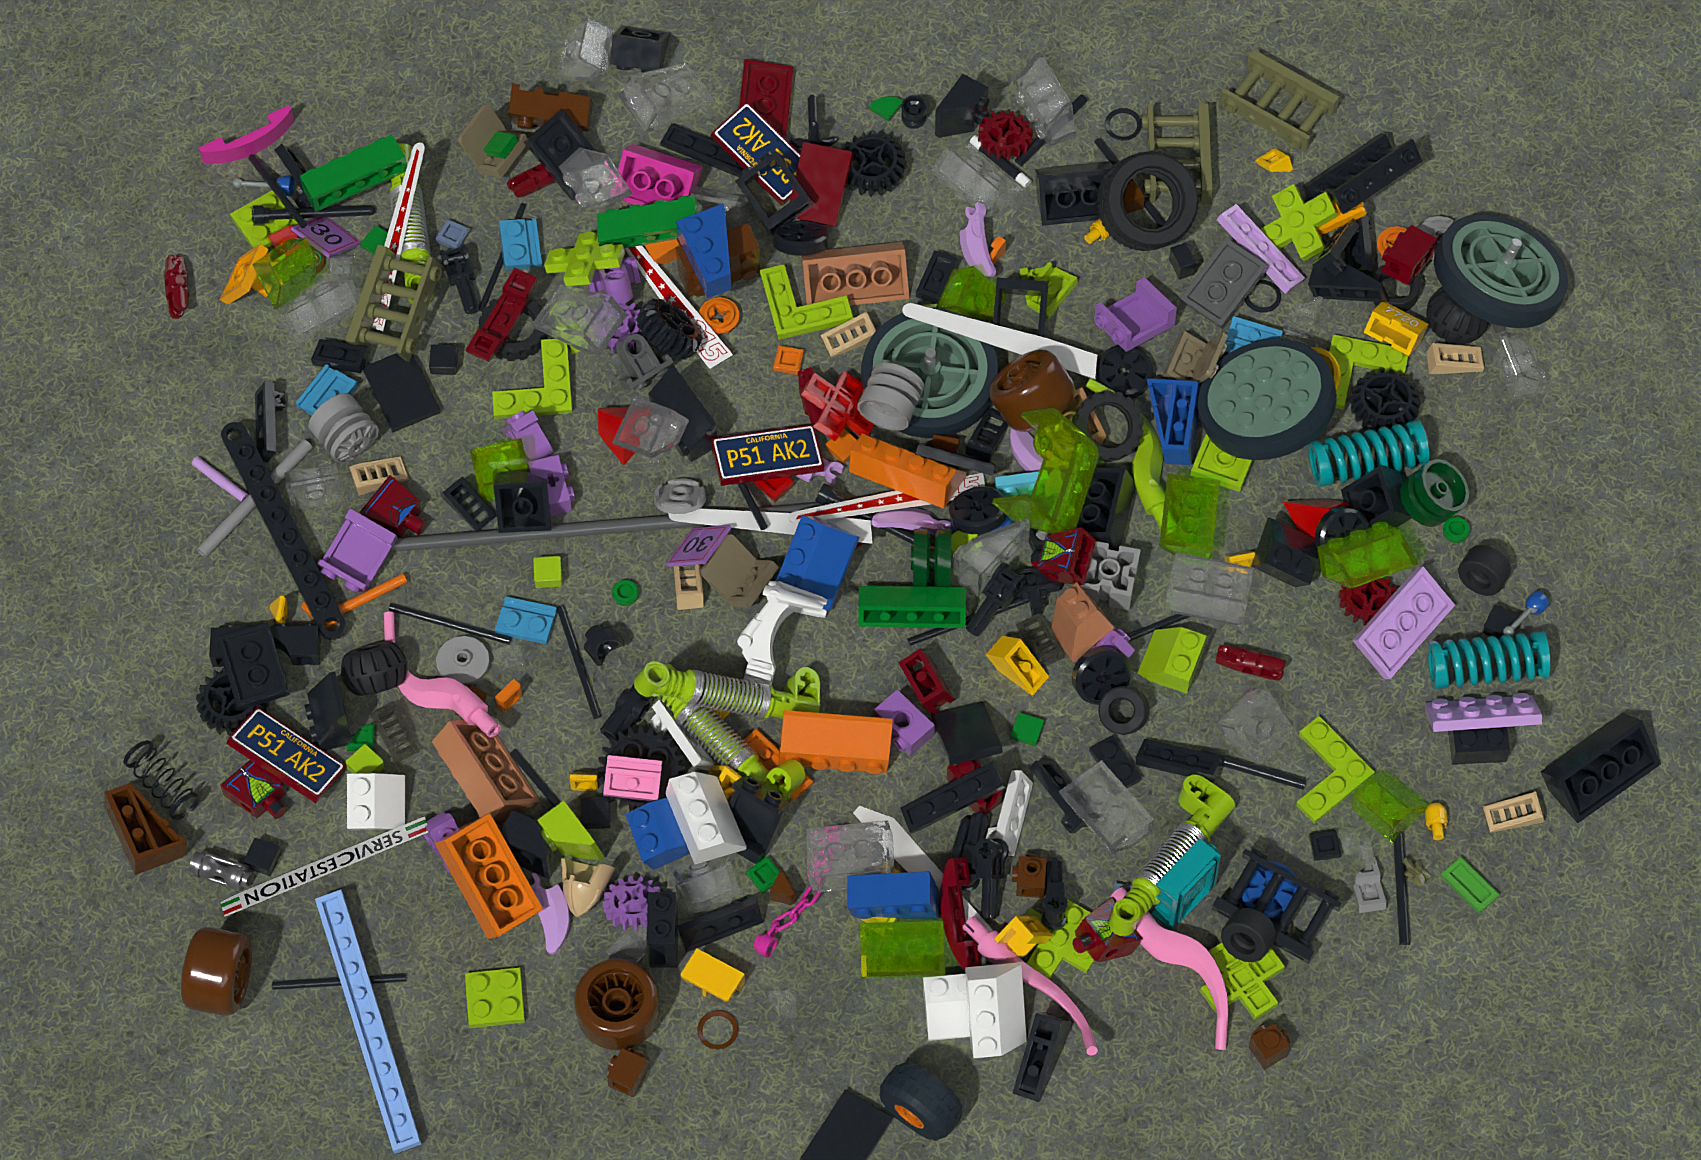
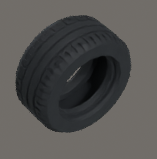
[1097,151,1199,251]

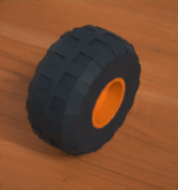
[879,1062,962,1141]

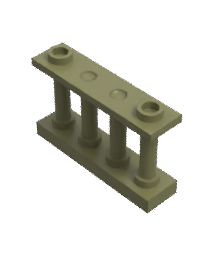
[1220,49,1339,152]
[1142,104,1212,203]
[345,245,442,362]

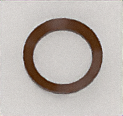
[697,1010,738,1050]

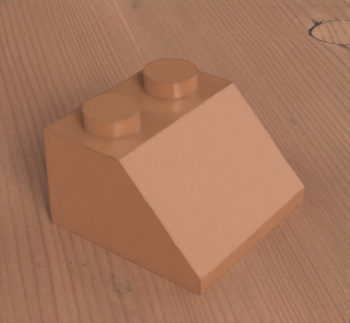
[1051,582,1115,662]

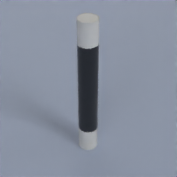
[970,135,1032,188]

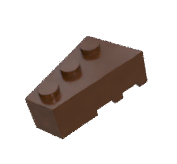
[509,83,593,133]
[104,783,187,875]

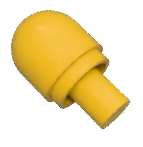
[1084,219,1110,244]
[1425,803,1448,840]

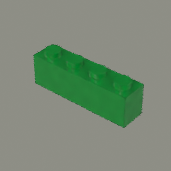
[300,135,407,212]
[597,196,702,248]
[858,586,966,628]

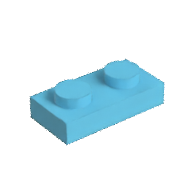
[994,470,1049,499]

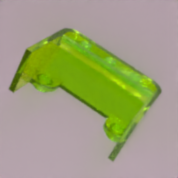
[992,408,1099,534]

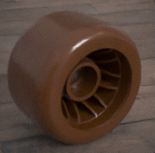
[989,349,1075,432]
[181,927,252,1016]
[574,959,660,1050]

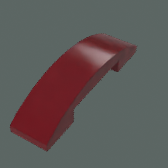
[466,267,537,362]
[940,857,982,969]

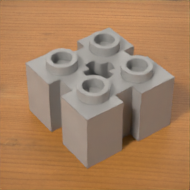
[1080,541,1141,610]

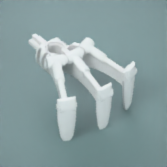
[737,581,828,686]

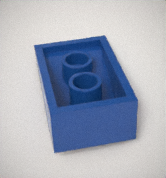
[625,798,690,870]

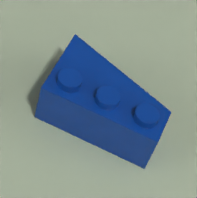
[676,203,731,299]
[1146,378,1200,465]
[847,871,939,920]

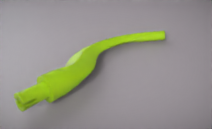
[1085,378,1177,535]

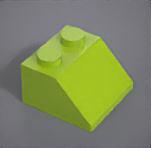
[1137,627,1207,694]
[537,801,605,861]

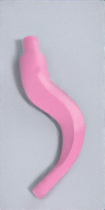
[384,612,501,737]
[1111,887,1228,1050]
[963,916,1098,1056]

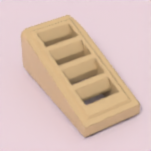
[821,312,876,358]
[1427,343,1484,374]
[349,456,409,496]
[673,564,704,610]
[1483,792,1545,833]

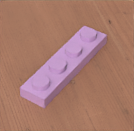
[1217,204,1305,294]

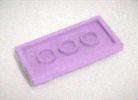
[1352,566,1455,679]
[1425,693,1542,732]

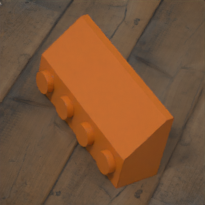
[849,434,967,509]
[778,710,893,774]
[434,813,543,939]

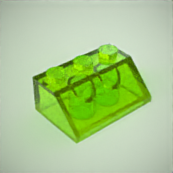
[1159,474,1220,565]
[1318,522,1418,589]
[860,921,945,978]

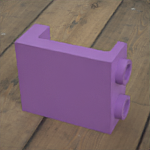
[1094,277,1177,352]
[318,509,398,593]

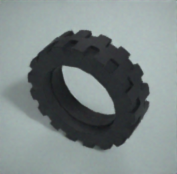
[479,296,548,361]
[1072,390,1144,462]

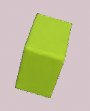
[533,556,562,588]
[346,744,385,774]

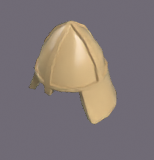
[561,858,616,917]

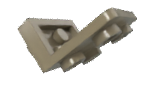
[458,105,528,178]
[1162,331,1228,386]
[700,534,779,608]

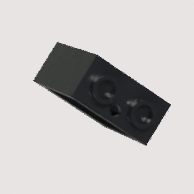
[735,151,815,232]
[993,277,1049,348]

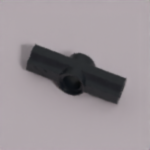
[600,684,654,741]

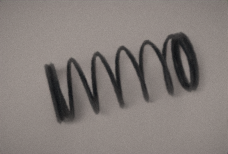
[123,740,200,820]

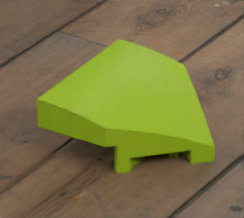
[1019,262,1078,319]

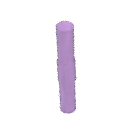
[191,456,249,502]

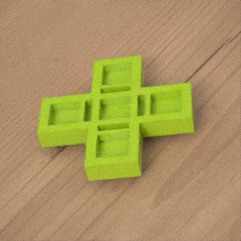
[1260,184,1339,262]
[544,231,625,286]
[1025,900,1095,979]
[1200,943,1285,1021]

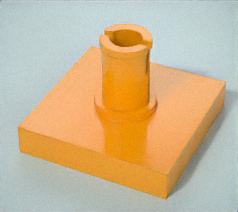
[219,244,274,304]

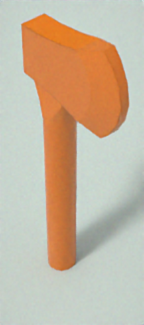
[301,573,408,629]

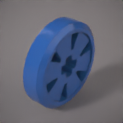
[1240,861,1297,921]

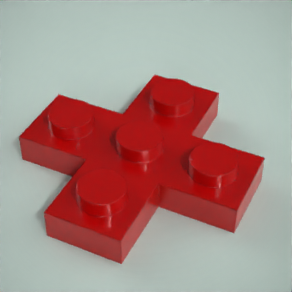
[801,371,874,441]

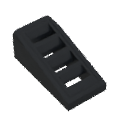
[966,408,1008,462]
[441,476,497,532]

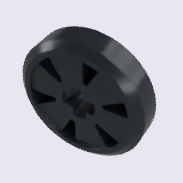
[773,221,829,256]
[1096,345,1153,399]
[949,487,1008,534]
[1315,506,1370,566]
[1072,646,1131,705]

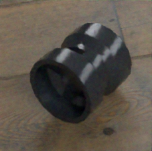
[901,95,927,129]

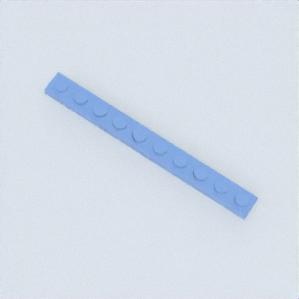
[315,890,422,1154]

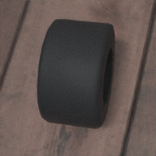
[1458,545,1511,596]
[1098,686,1149,735]
[1221,908,1276,963]

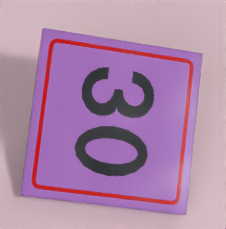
[291,217,361,258]
[666,525,731,567]

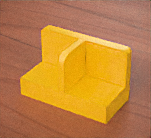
[994,916,1054,957]
[681,948,745,1002]

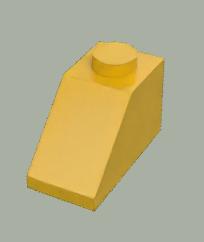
[986,636,1049,696]

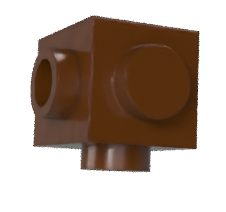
[1012,854,1046,898]
[1249,1023,1291,1070]
[607,1048,648,1098]

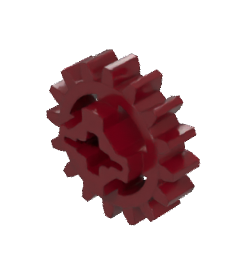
[978,110,1033,160]
[1338,569,1396,626]

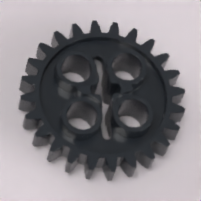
[597,725,685,812]

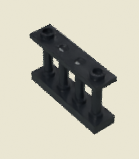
[1302,133,1423,214]
[1212,849,1342,964]

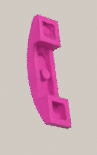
[199,105,294,164]

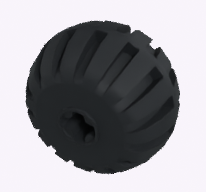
[1426,287,1489,345]
[341,641,408,696]

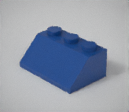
[776,515,860,611]

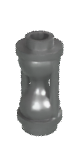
[189,851,252,892]

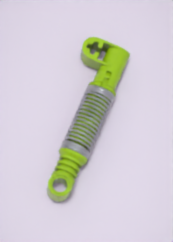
[389,143,433,304]
[634,661,820,719]
[649,663,805,800]
[1109,775,1235,936]

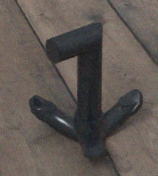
[790,95,839,148]

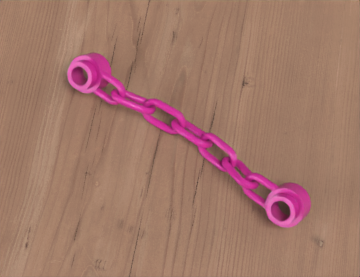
[753,825,852,958]

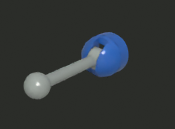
[233,176,295,196]
[1503,591,1549,636]

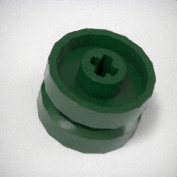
[1400,459,1469,527]
[911,529,951,587]

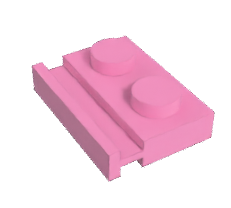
[603,755,662,801]

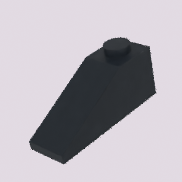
[1308,259,1389,302]
[1012,1012,1071,1102]

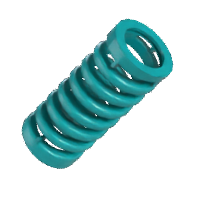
[1308,420,1429,488]
[1427,631,1550,689]

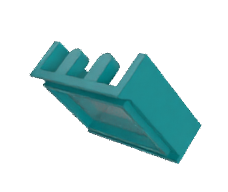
[1152,839,1221,931]

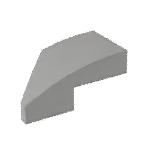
[1353,857,1386,913]

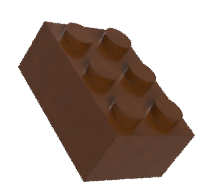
[676,223,760,297]

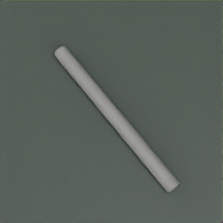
[196,439,313,558]

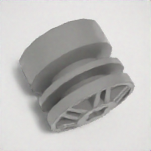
[857,362,924,431]
[308,393,379,464]

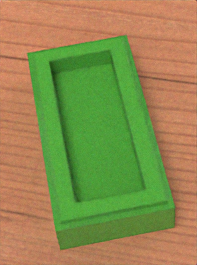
[1440,856,1500,914]

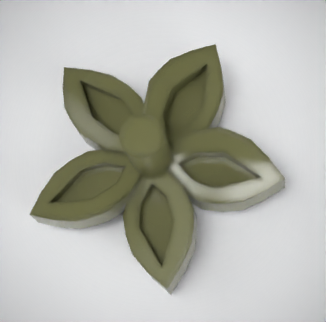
[1403,858,1431,887]

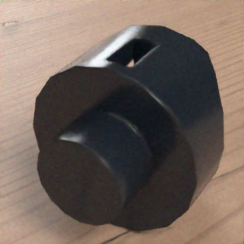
[584,625,625,666]

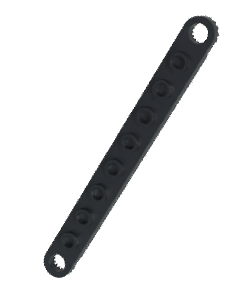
[221,422,346,641]

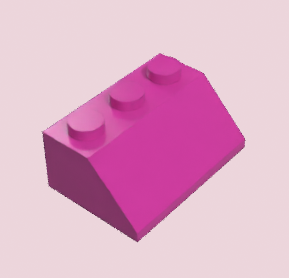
[612,144,703,206]

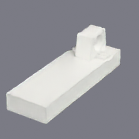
[649,700,715,771]
[986,770,1033,856]

